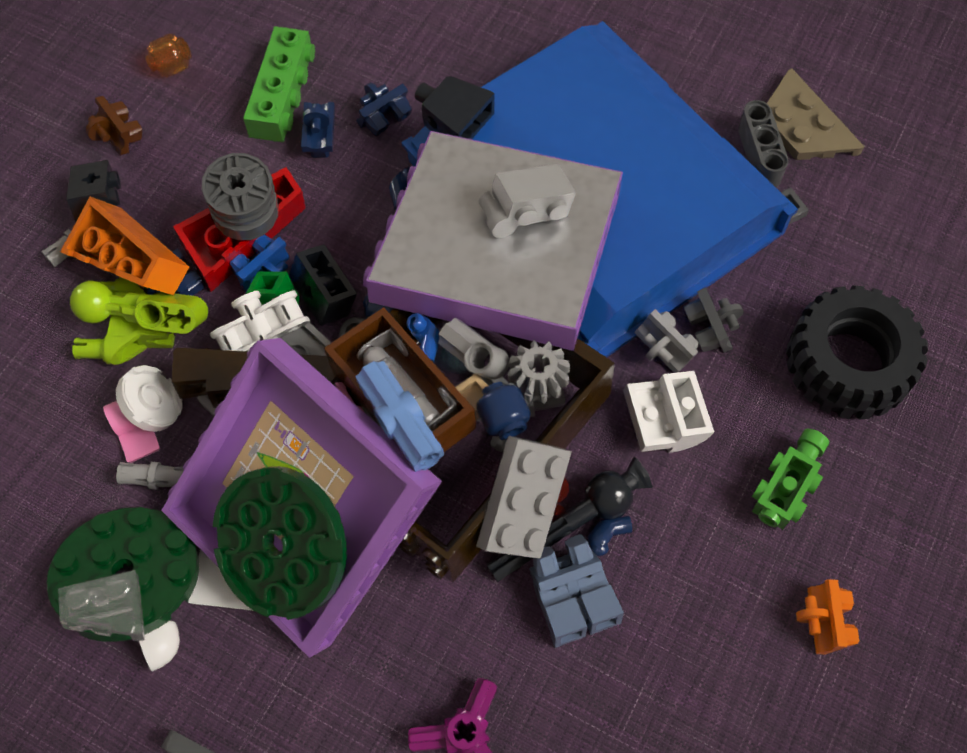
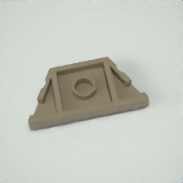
[767,68,864,160]

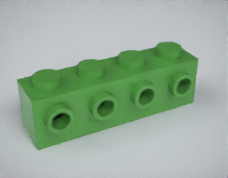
[243,26,315,143]

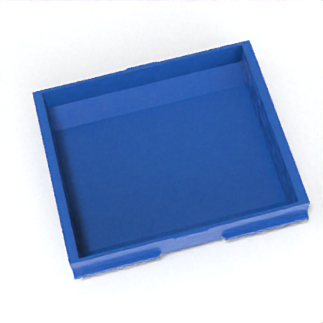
[401,21,798,358]

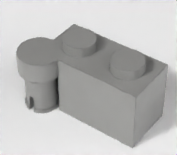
[479,163,576,238]

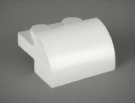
[623,371,714,453]

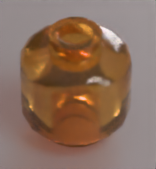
[145,33,192,77]

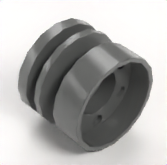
[201,153,279,240]

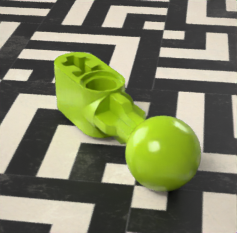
[70,281,208,334]

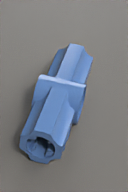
[355,361,444,472]

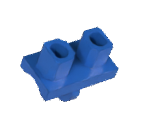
[230,234,290,292]

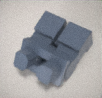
[529,535,624,648]

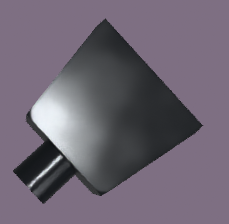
[415,76,495,140]

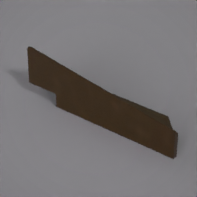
[171,348,333,408]

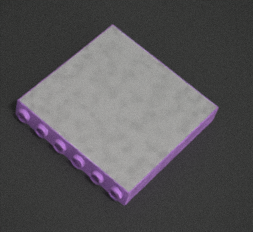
[363,131,623,351]

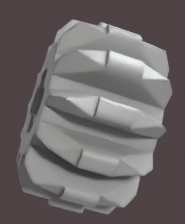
[508,340,570,404]

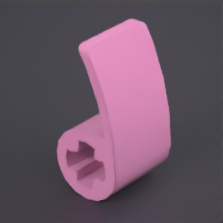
[103,401,160,463]

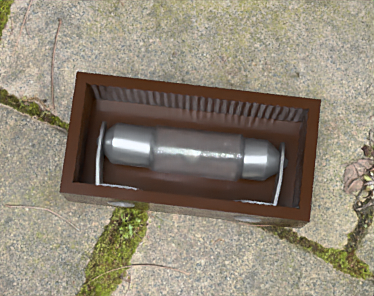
[324,307,477,452]

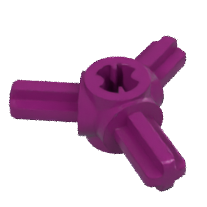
[408,678,497,753]

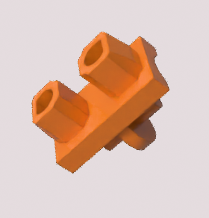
[796,579,859,655]

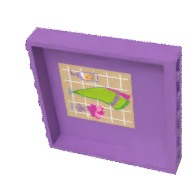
[161,338,442,658]

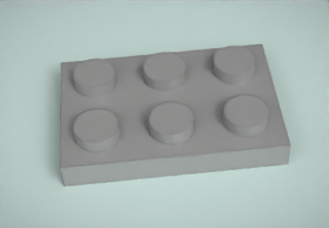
[476,436,572,559]

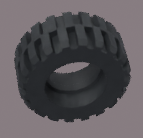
[786,285,928,420]

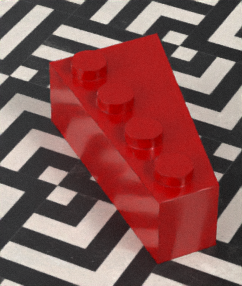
[173,167,306,292]

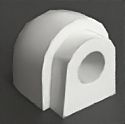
[138,620,180,672]

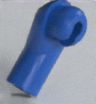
[406,313,440,363]

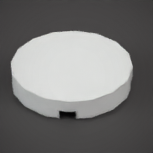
[116,365,183,432]

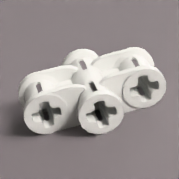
[210,290,310,351]

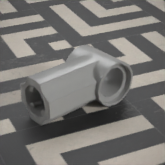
[438,318,509,379]

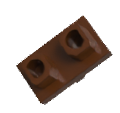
[85,96,142,155]

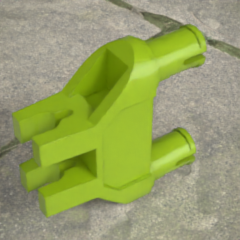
[72,277,175,365]

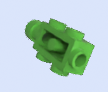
[752,429,829,530]

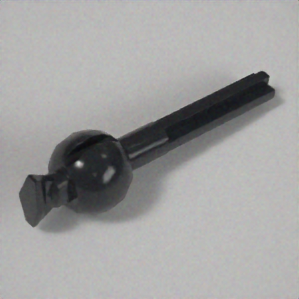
[486,457,653,582]

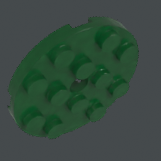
[212,466,347,620]
[47,507,199,642]

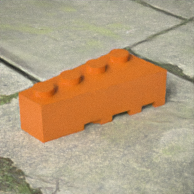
[60,197,189,295]

